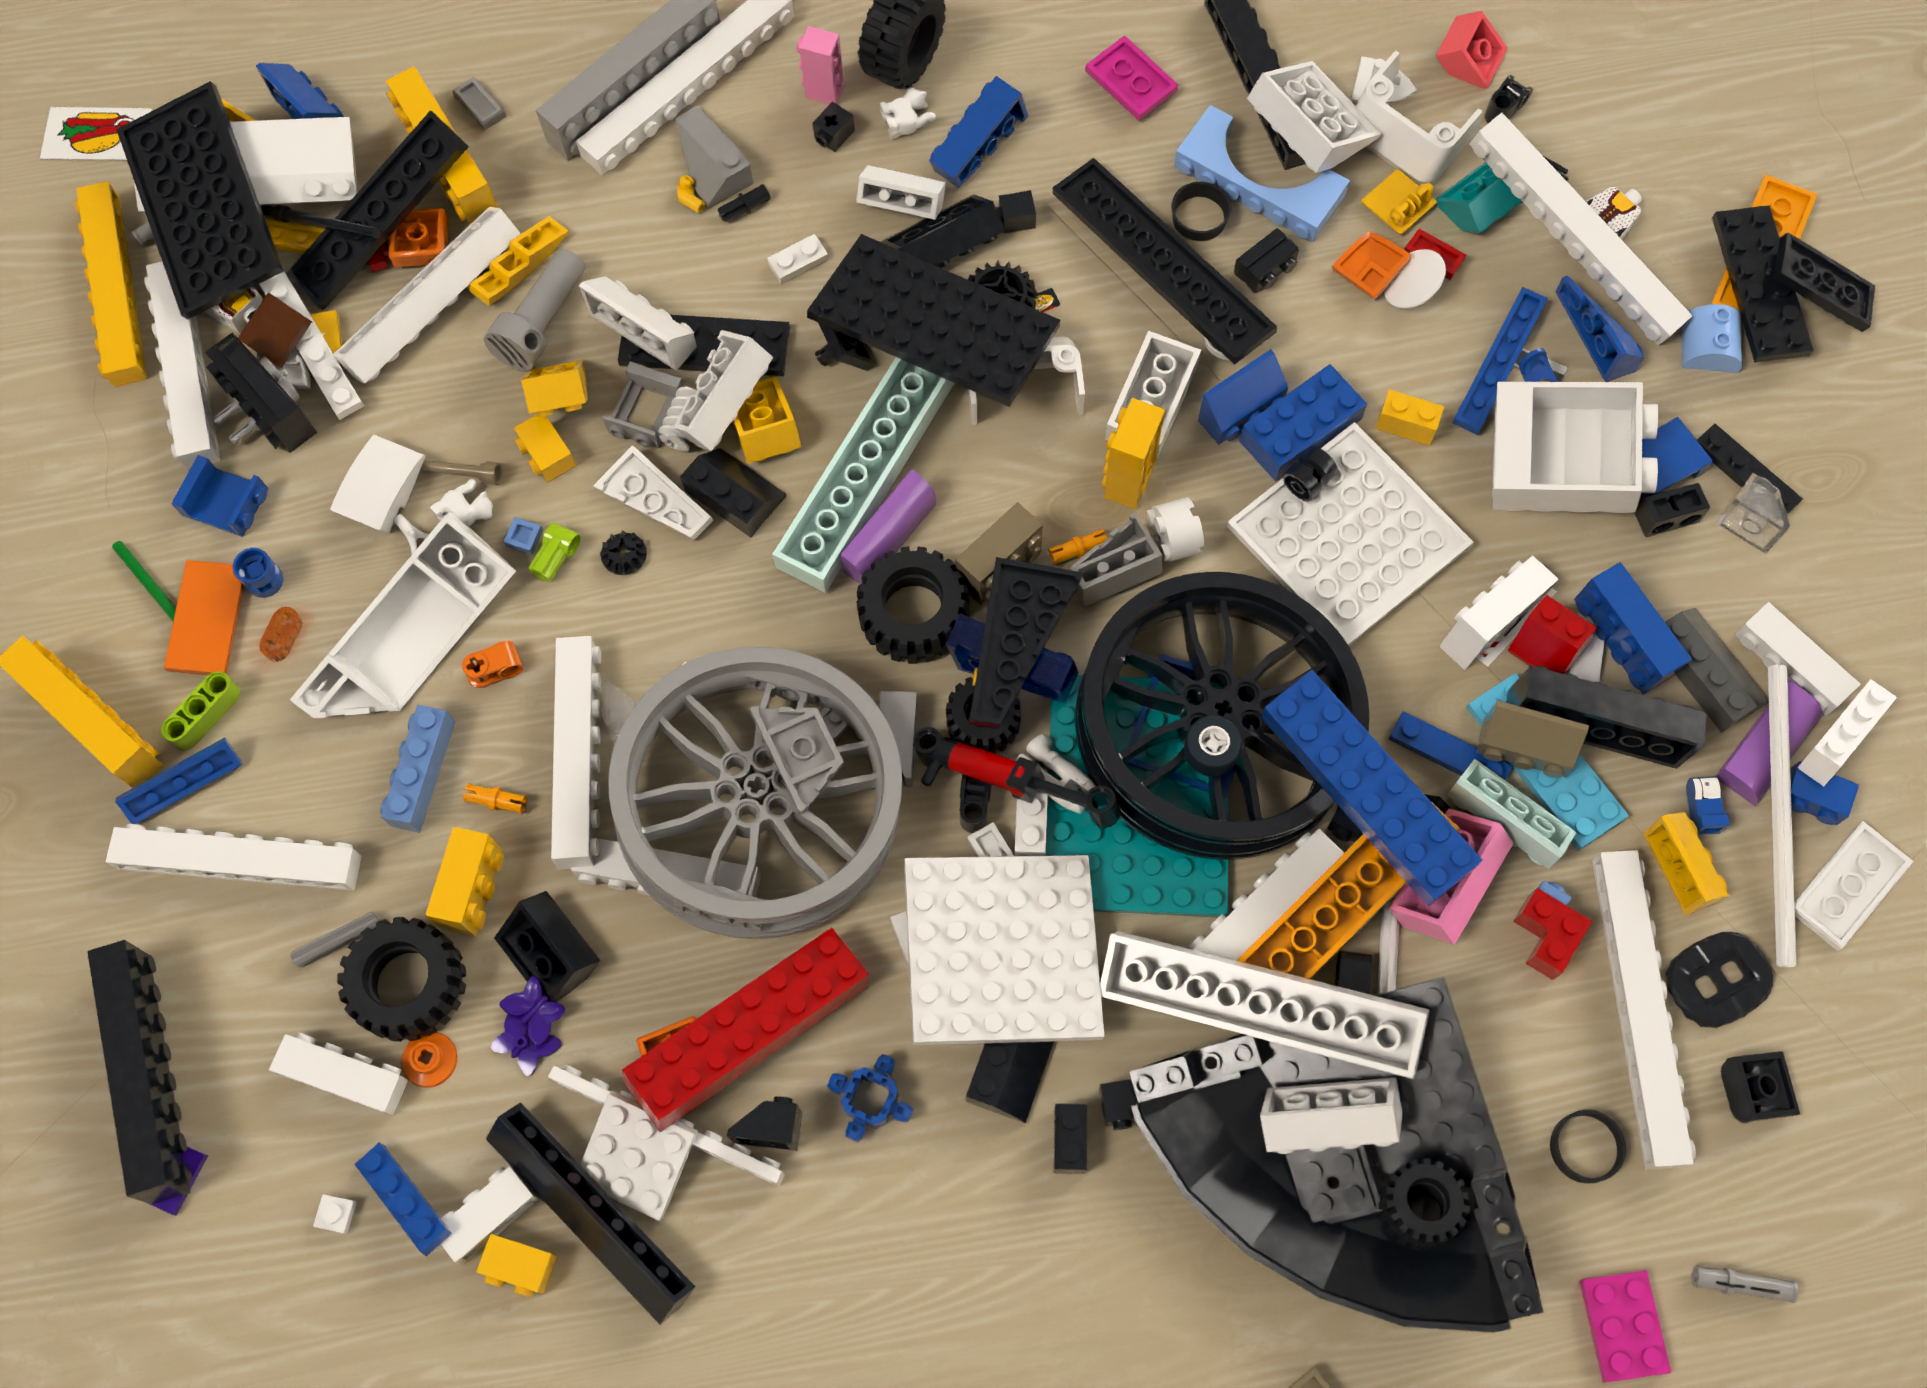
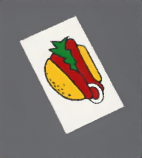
[40,107,152,160]

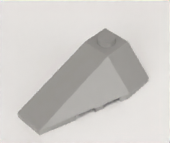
[675,106,753,209]

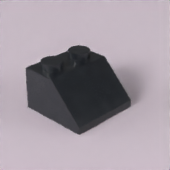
[727,1096,803,1151]

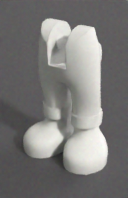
[1015,734,1096,814]

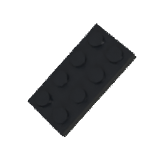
[1774,232,1875,332]

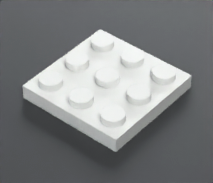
[580,1091,698,1221]

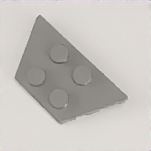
[750,706,844,815]

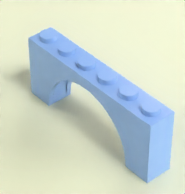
[1174,105,1350,243]

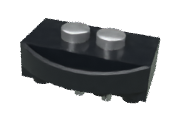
[205,332,317,453]

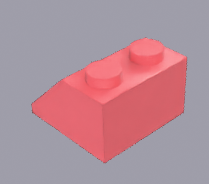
[1436,10,1508,89]

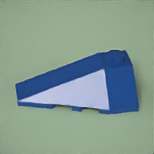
[1555,275,1644,382]

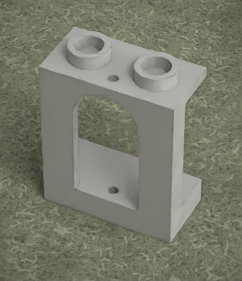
[603,362,684,448]

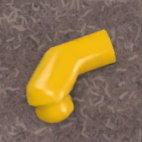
[676,175,705,214]

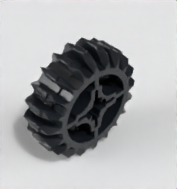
[968,260,1037,309]

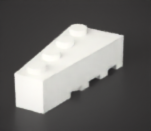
[674,330,773,451]
[1439,555,1559,670]

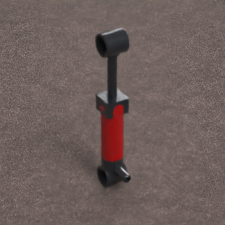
[913,727,1121,828]

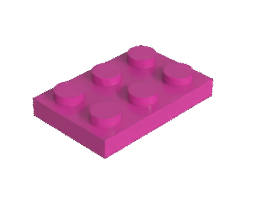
[1085,35,1179,121]
[1579,1271,1671,1383]

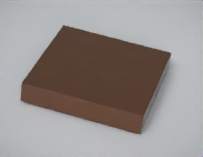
[238,292,312,368]

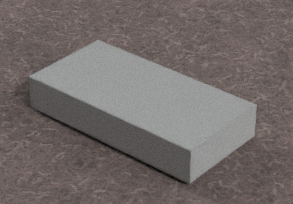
[452,77,506,130]

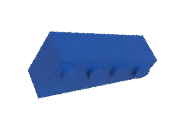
[929,76,1029,188]

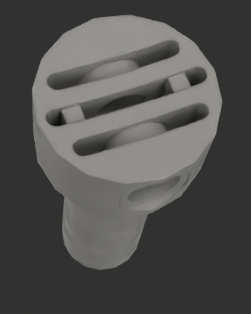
[483,249,585,371]

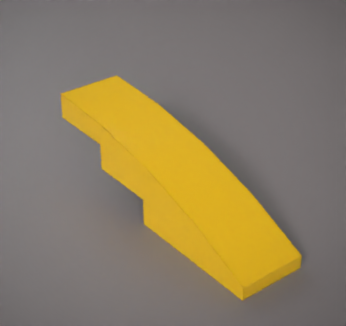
[469,216,569,306]

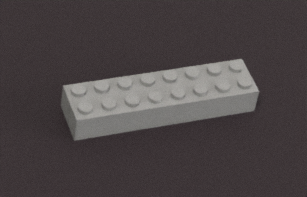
[536,0,720,161]

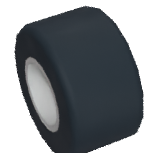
[1184,715,1242,776]

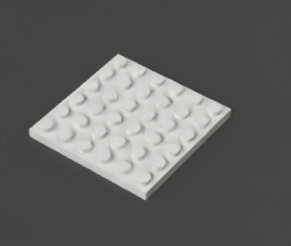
[1226,422,1474,646]
[904,855,1104,1045]

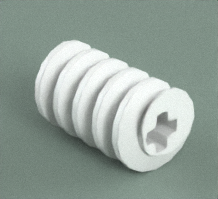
[658,387,697,452]

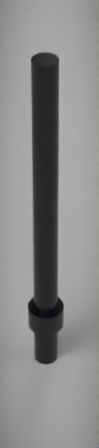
[261,205,381,239]

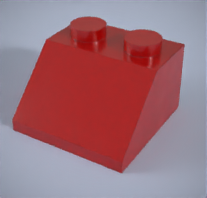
[1508,594,1597,674]

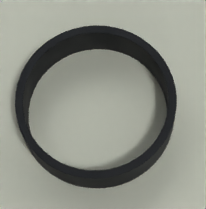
[1550,1110,1626,1184]

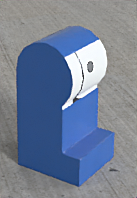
[1686,776,1730,835]

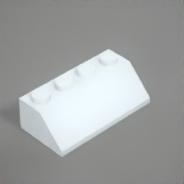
[579,276,697,371]

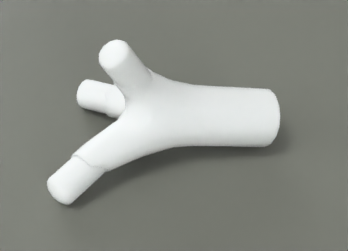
[394,514,429,554]

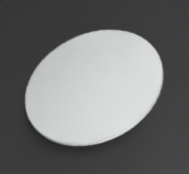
[1384,249,1446,309]

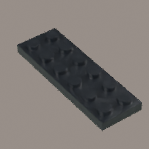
[1712,205,1814,363]
[618,314,790,376]

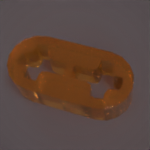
[259,607,303,662]

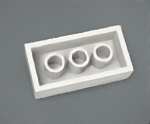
[1105,331,1201,459]
[1260,1077,1402,1154]

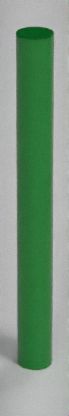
[112,541,176,621]

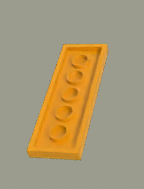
[1711,174,1818,323]

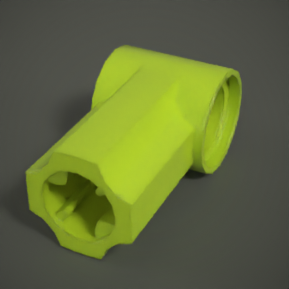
[528,522,581,582]

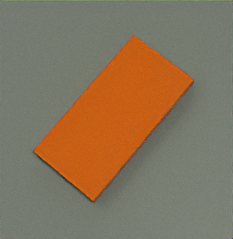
[164,560,244,675]

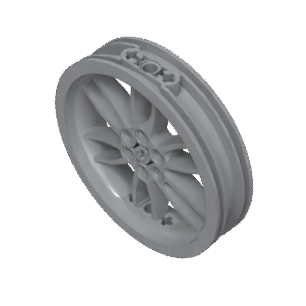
[608,647,902,939]

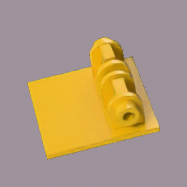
[1361,168,1438,236]

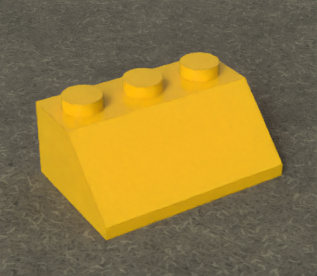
[1643,812,1729,916]

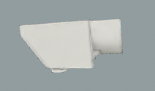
[1356,50,1483,185]
[968,337,1085,425]

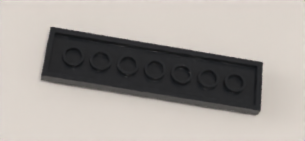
[286,110,469,310]

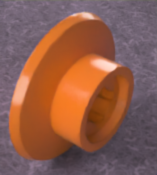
[401,1032,457,1088]

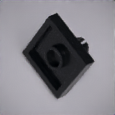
[815,323,876,371]

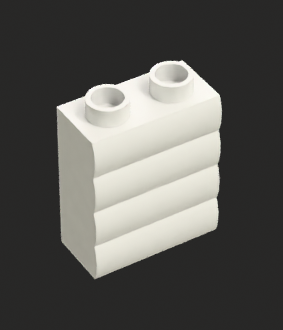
[1492,382,1658,513]

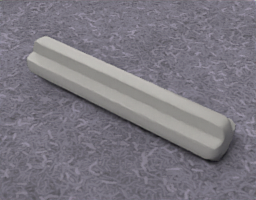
[290,912,379,967]

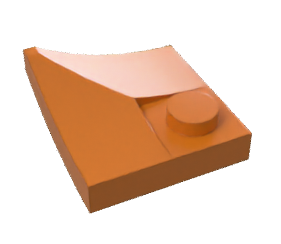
[1332,231,1412,300]

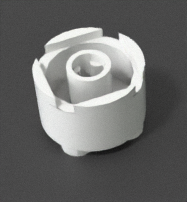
[1146,497,1204,562]

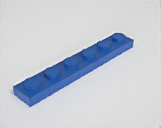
[1452,287,1548,435]

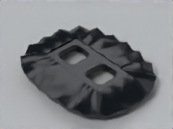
[1665,932,1773,1028]

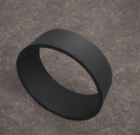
[1171,181,1231,241]

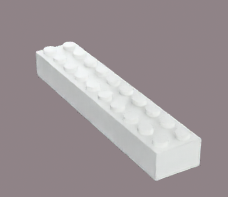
[1100,931,1430,1079]

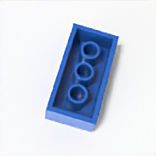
[1239,364,1367,482]
[1574,562,1692,695]

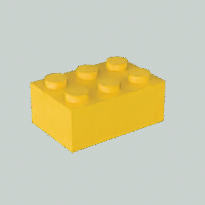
[425,827,504,937]

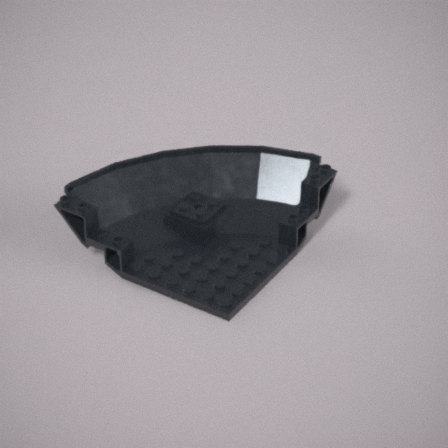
[1129,976,1544,1333]

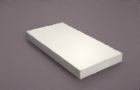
[1794,821,1914,951]

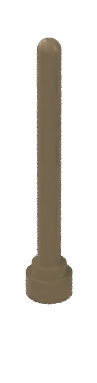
[420,460,501,485]

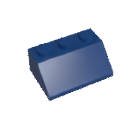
[256,63,343,119]
[1198,349,1289,445]

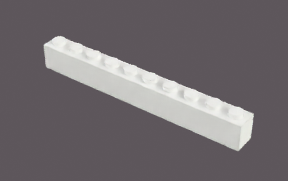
[576,0,794,176]
[1469,112,1692,346]
[1592,850,1696,1170]

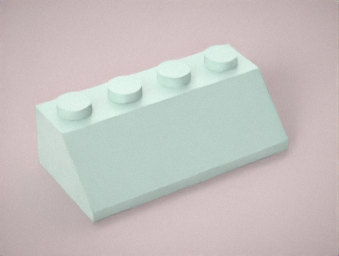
[1447,759,1576,869]

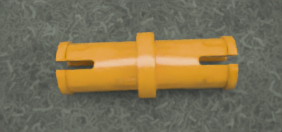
[1048,528,1107,565]
[463,783,528,814]

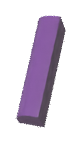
[840,469,936,584]
[1715,680,1822,807]

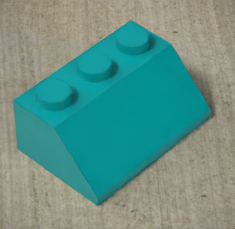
[1435,162,1523,233]

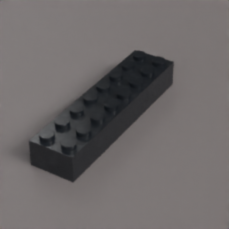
[87,940,192,1205]

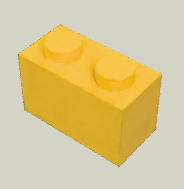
[1375,389,1444,446]
[514,415,576,483]
[476,1234,558,1298]

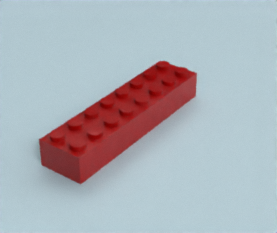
[622,927,869,1133]

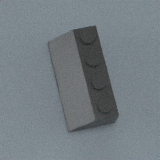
[1665,608,1769,733]

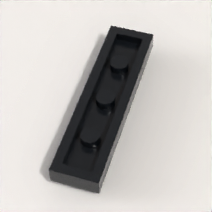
[1697,423,1803,521]

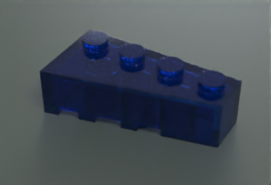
[946,614,1079,703]

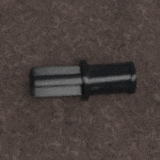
[718,184,771,222]

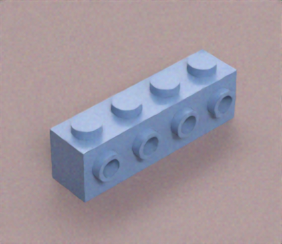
[380,705,455,833]

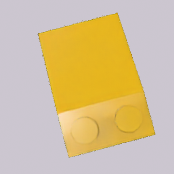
[521,359,588,417]
[733,376,802,464]

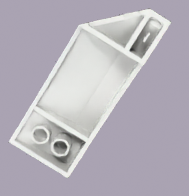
[134,117,358,212]
[290,512,516,718]

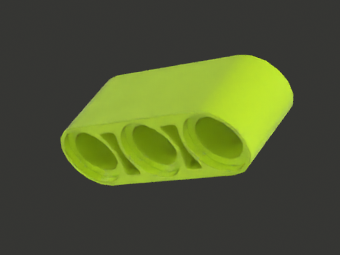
[161,671,240,750]

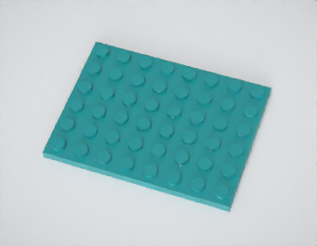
[1045,674,1229,918]

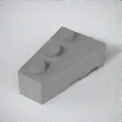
[1070,511,1162,607]

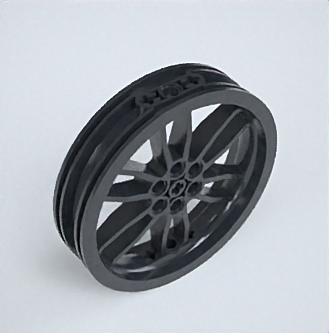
[1075,572,1370,860]

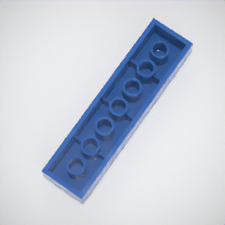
[1261,670,1483,907]

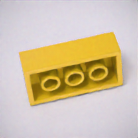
[1101,398,1165,510]

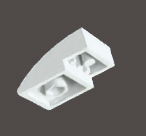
[330,435,425,533]

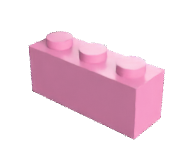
[797,26,845,104]

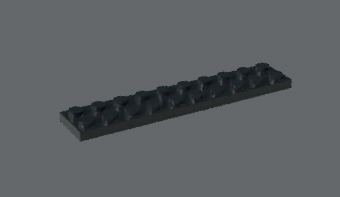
[1052,158,1277,365]

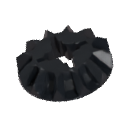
[600,530,647,575]

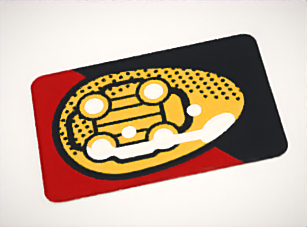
[1035,288,1061,312]

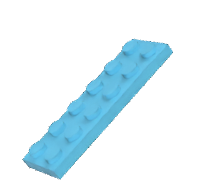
[1466,673,1629,851]

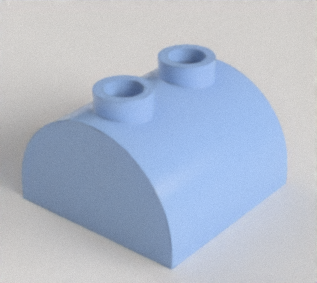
[1682,304,1742,373]

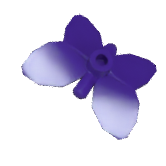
[500,976,565,1046]
[491,1014,561,1076]

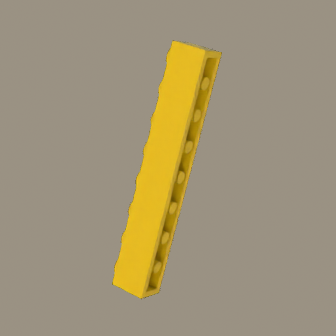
[75,181,147,387]

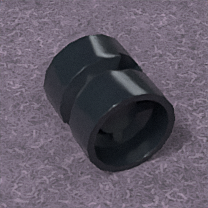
[1283,447,1338,502]

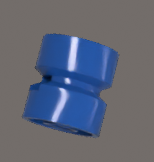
[232,548,284,598]

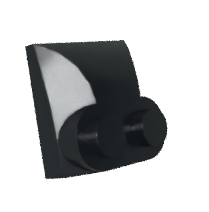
[1721,1051,1801,1124]

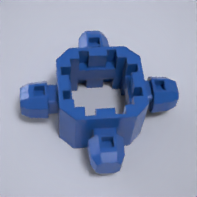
[827,1054,914,1142]

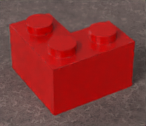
[1513,888,1592,980]

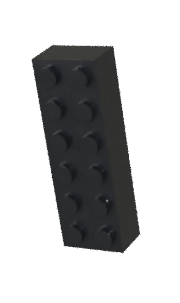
[1506,665,1707,769]

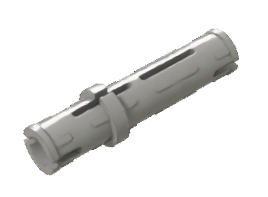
[1692,1265,1798,1303]

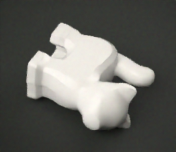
[880,88,936,140]
[430,479,493,527]

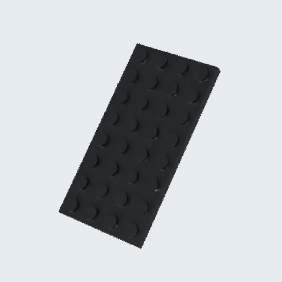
[116,81,284,320]
[807,234,1060,407]

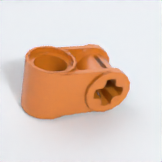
[462,640,524,688]

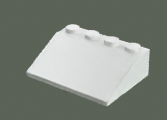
[1247,61,1381,173]

